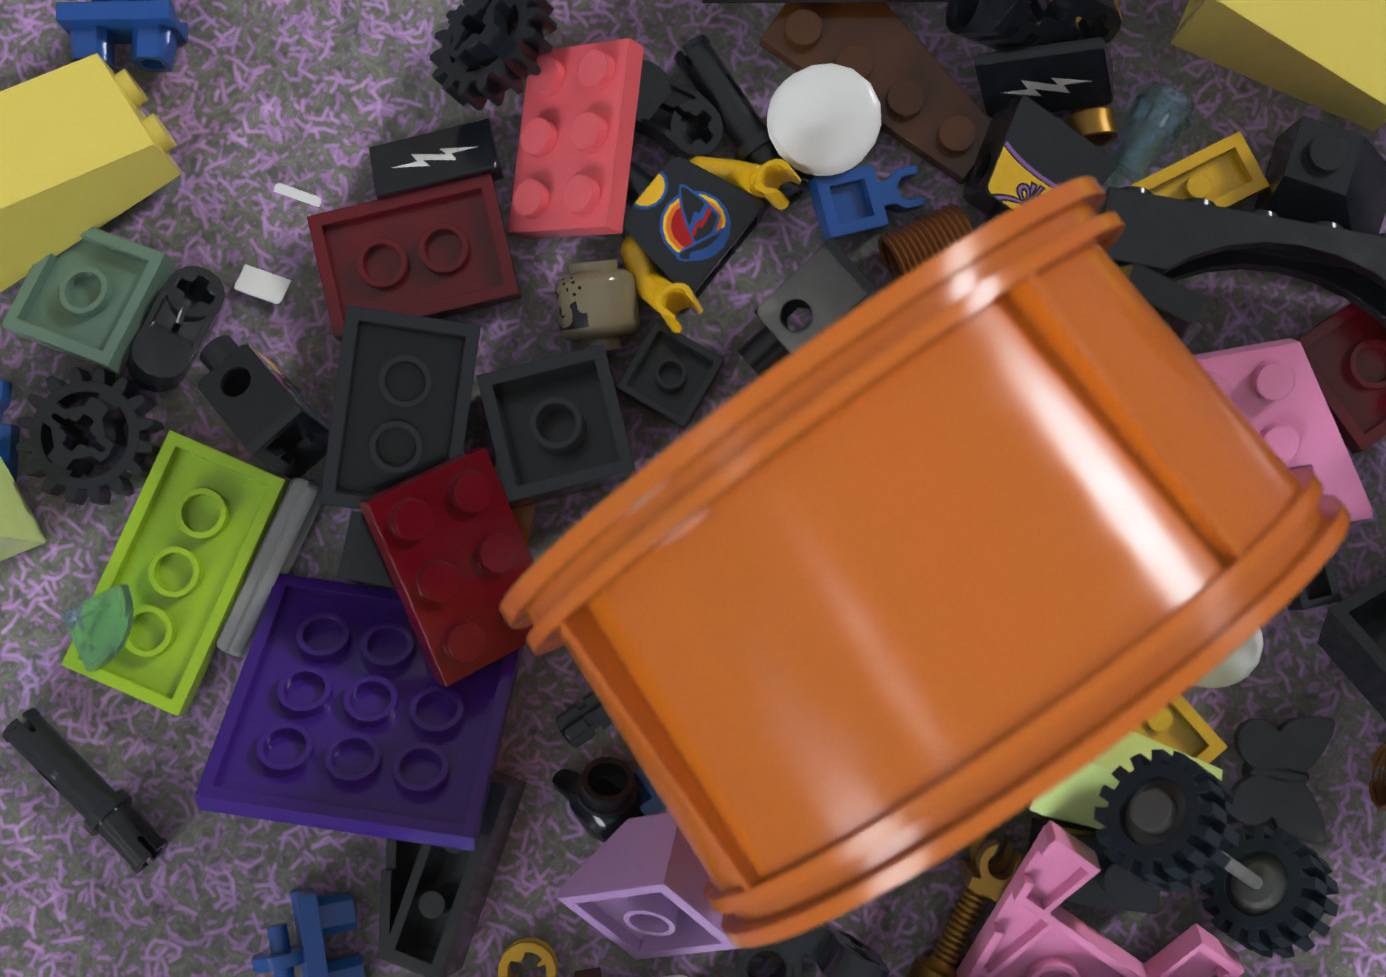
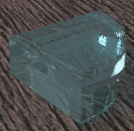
[61,584,134,672]

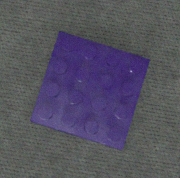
[194,573,524,852]

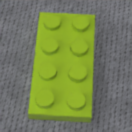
[61,430,290,716]

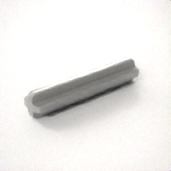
[215,477,322,658]

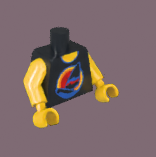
[619,156,802,333]

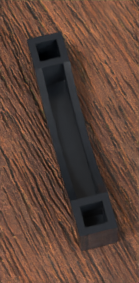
[1097,186,1386,329]

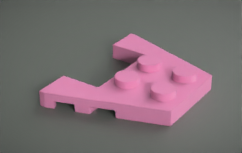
[1193,338,1373,522]
[955,821,1245,977]

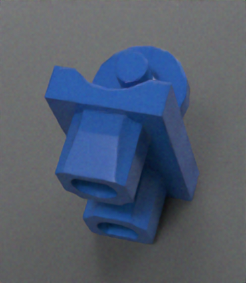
[56,0,188,72]
[251,887,365,977]

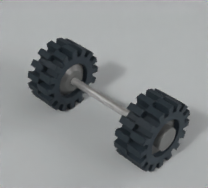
[1094,749,1339,959]

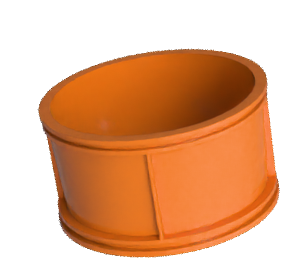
[500,176,1351,948]

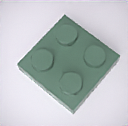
[1,227,176,375]

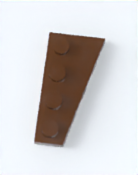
[759,2,991,184]

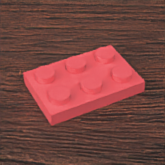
[508,38,644,239]

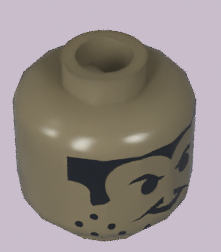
[555,259,641,351]

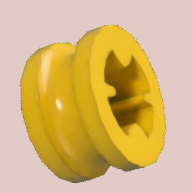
[498,937,558,977]

